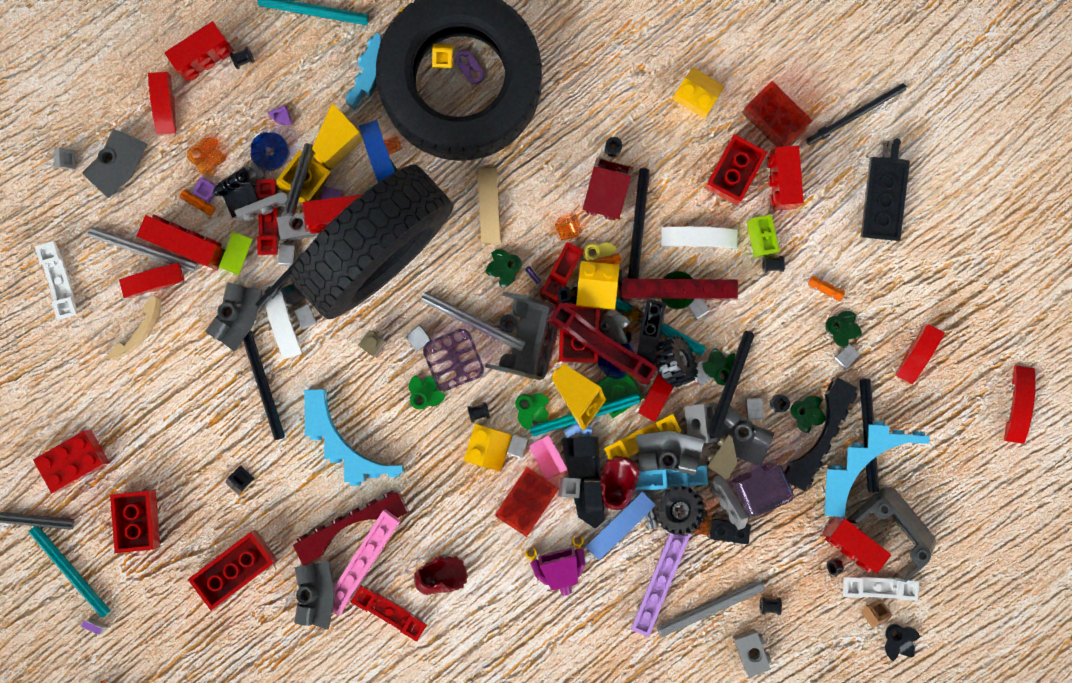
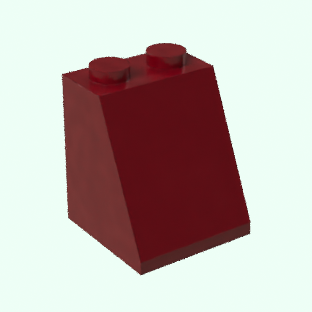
[582,157,633,220]

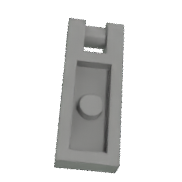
[235,192,288,222]
[711,476,749,530]

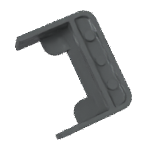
[485,292,557,380]
[846,487,936,582]

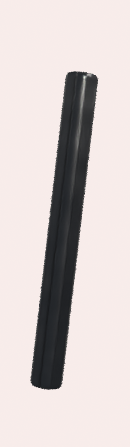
[628,168,650,279]
[243,330,285,440]
[708,331,754,437]
[860,378,879,493]

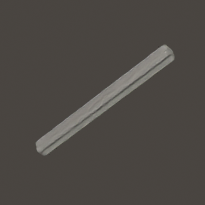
[88,227,198,272]
[421,292,525,351]
[657,580,765,637]

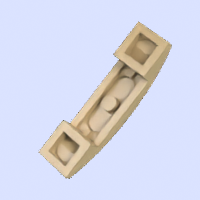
[478,167,500,244]
[107,295,161,360]

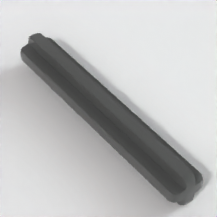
[284,143,314,216]
[0,512,75,530]

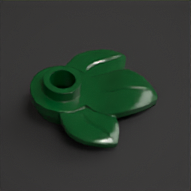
[485,249,522,287]
[825,311,862,348]
[702,348,736,386]
[790,396,826,433]

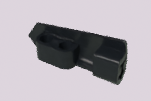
[561,436,605,529]

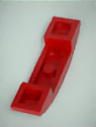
[256,179,279,256]
[1004,365,1036,444]
[350,585,427,642]

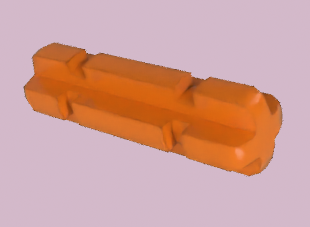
[179,189,216,216]
[587,253,621,264]
[808,276,845,301]

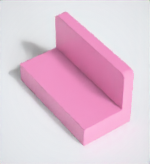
[529,435,567,479]

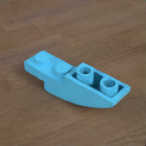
[345,32,382,110]

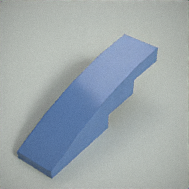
[585,491,655,560]

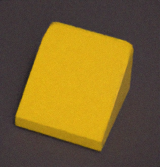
[432,44,453,68]

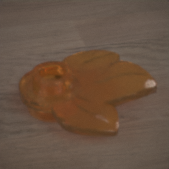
[187,138,226,175]

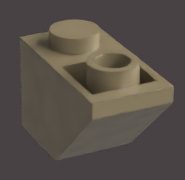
[706,433,738,479]

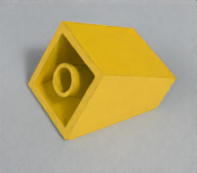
[312,103,363,170]
[552,364,606,431]

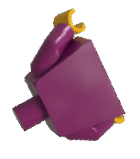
[525,536,586,596]

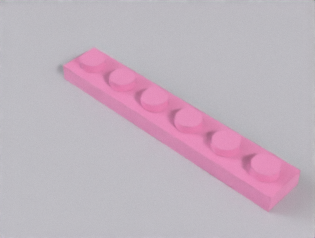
[332,509,401,616]

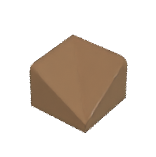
[862,599,893,628]

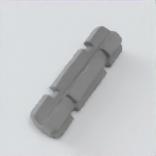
[643,491,658,529]

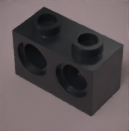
[707,518,751,544]

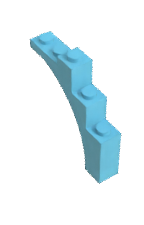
[304,389,404,486]
[825,421,930,517]

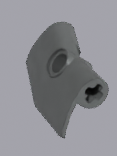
[82,129,147,198]
[205,282,262,351]
[716,406,775,466]
[636,431,704,476]
[294,560,335,630]

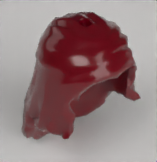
[600,455,640,510]
[414,555,468,595]

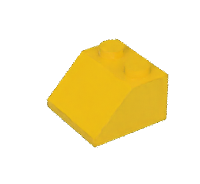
[673,67,725,119]
[277,150,331,204]
[576,261,620,310]
[463,423,512,471]

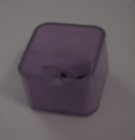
[729,462,794,518]

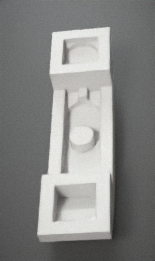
[661,227,738,249]
[34,241,77,320]
[261,283,302,359]
[843,576,919,601]

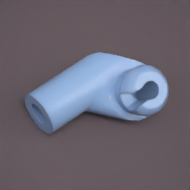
[563,423,592,438]

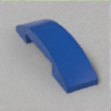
[359,120,395,182]

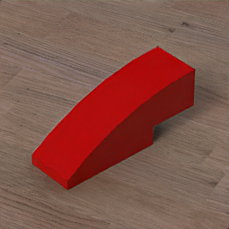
[148,72,176,135]
[539,242,584,305]
[119,263,185,298]
[895,324,945,384]
[637,373,673,422]

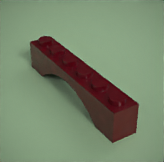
[620,279,738,301]
[546,302,658,384]
[293,490,409,566]

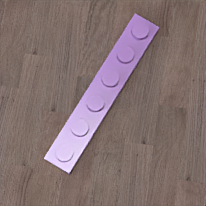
[630,533,691,637]

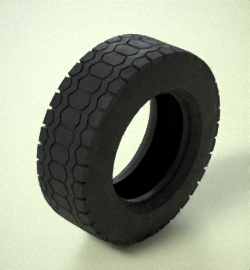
[376,0,542,161]
[290,164,454,320]

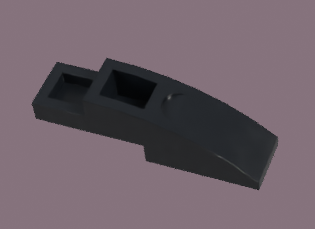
[637,299,666,378]

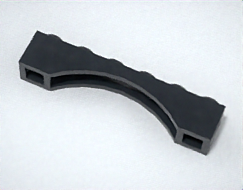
[781,377,858,491]

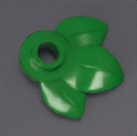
[409,376,446,410]
[515,393,549,430]

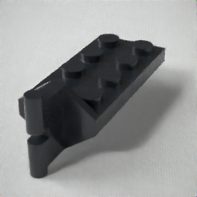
[860,138,910,241]

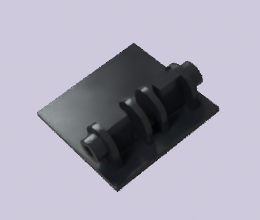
[213,167,259,218]

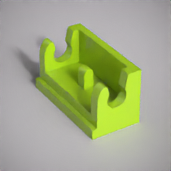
[746,214,780,258]
[219,232,253,275]

